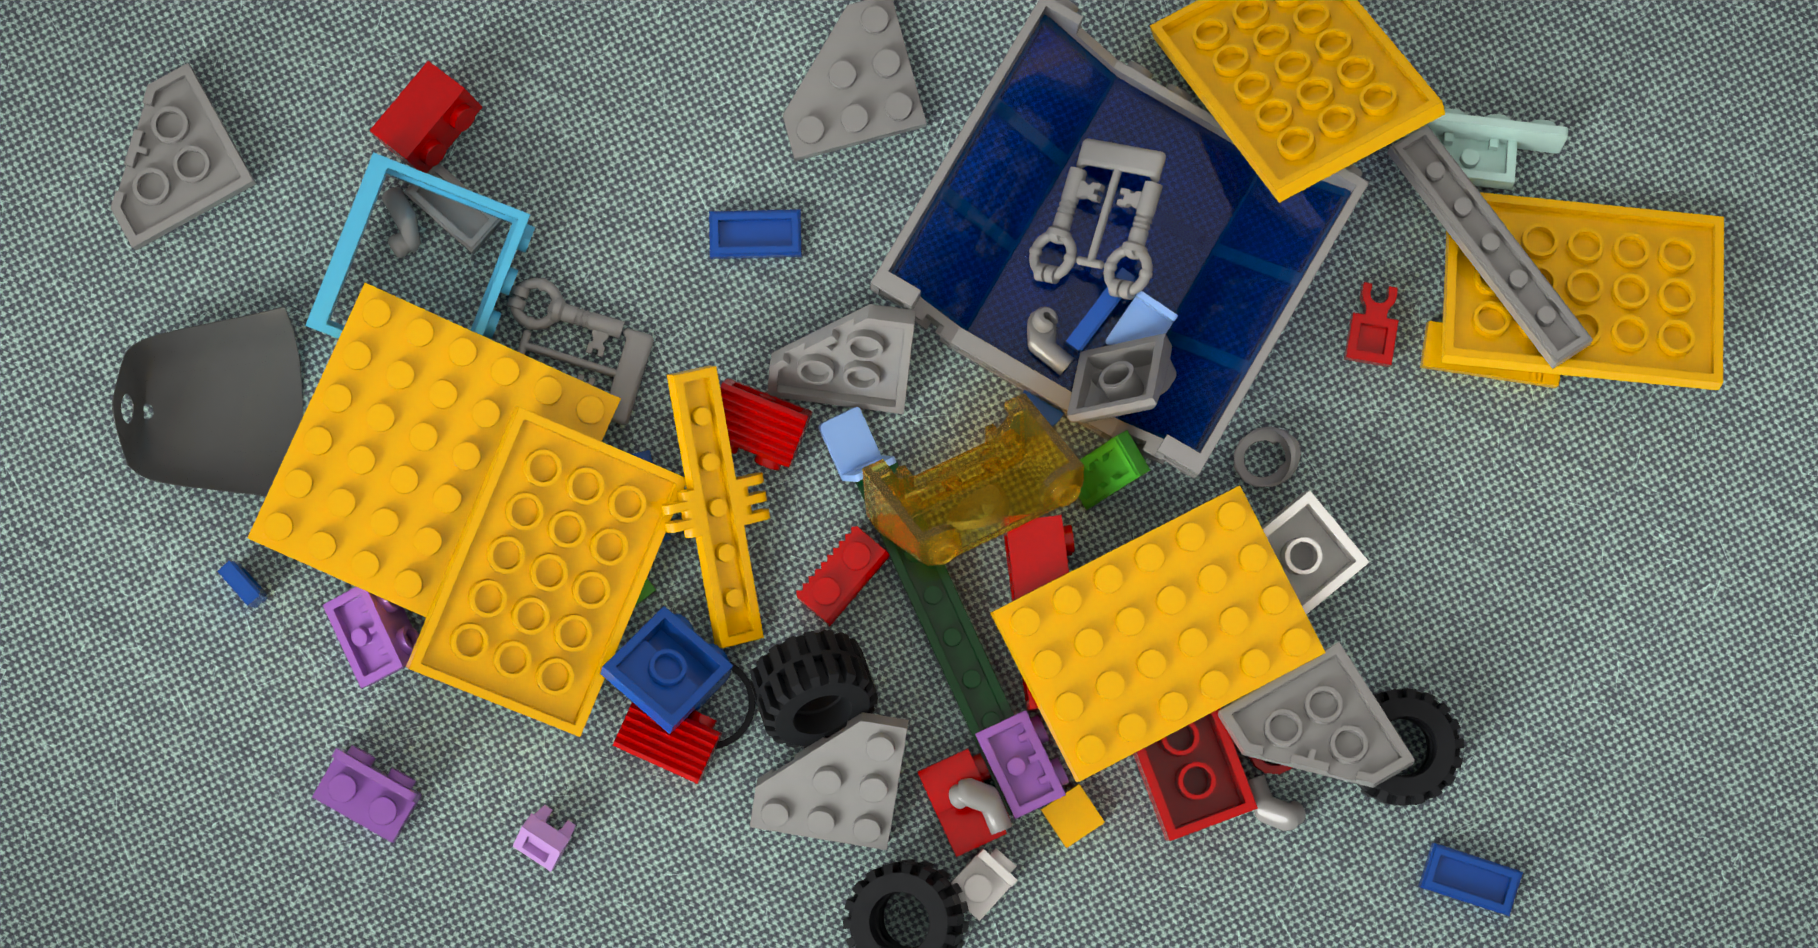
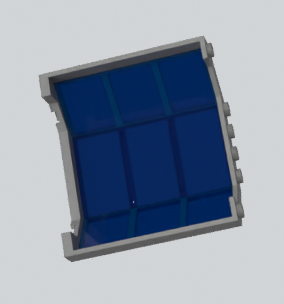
[871,0,1369,479]

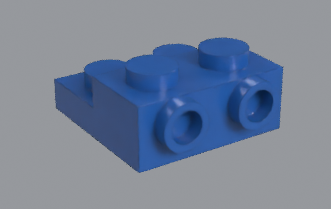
[600,606,733,734]

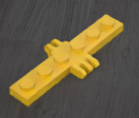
[662,365,770,648]

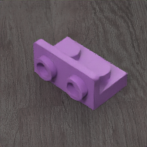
[323,587,419,689]
[975,710,1069,819]
[312,745,422,843]

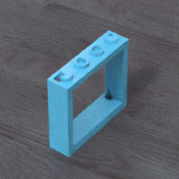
[305,152,535,339]

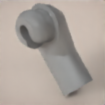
[382,187,421,258]
[1027,306,1074,375]
[1247,774,1306,831]
[949,778,1012,835]

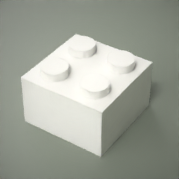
[1262,490,1369,615]

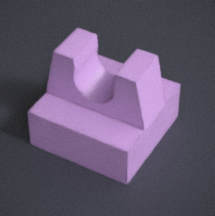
[513,805,576,872]

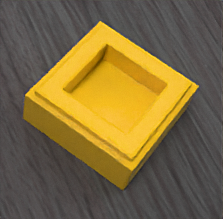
[1040,784,1105,848]

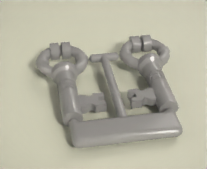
[1029,138,1166,300]
[506,277,654,425]

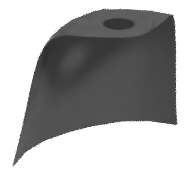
[112,307,303,497]

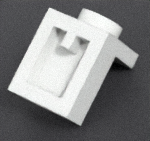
[951,848,1018,921]

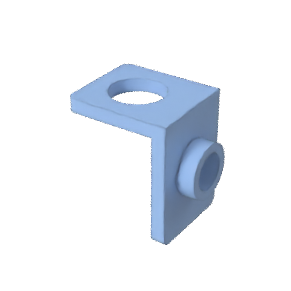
[1105,291,1178,345]
[818,407,896,482]

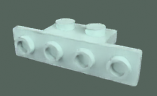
[1407,109,1568,190]

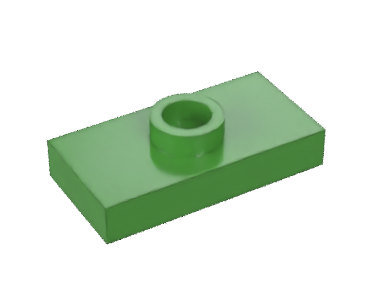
[1063,430,1150,510]

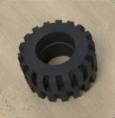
[750,630,878,748]
[1353,688,1464,806]
[843,859,969,948]

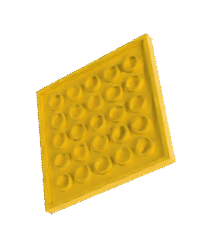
[247,283,621,617]

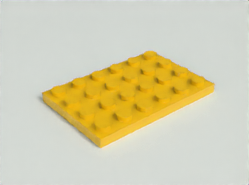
[1150,0,1445,203]
[1441,192,1724,390]
[406,406,686,737]
[990,485,1326,782]

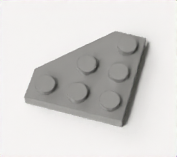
[783,0,927,162]
[111,63,257,250]
[767,304,916,414]
[1218,642,1415,788]
[750,712,909,850]

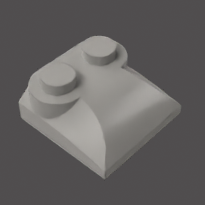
[1067,333,1177,423]

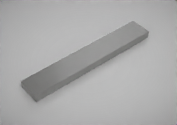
[1387,124,1593,369]

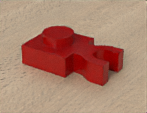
[1344,282,1399,367]

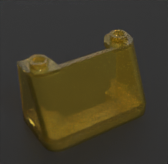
[862,393,1084,566]

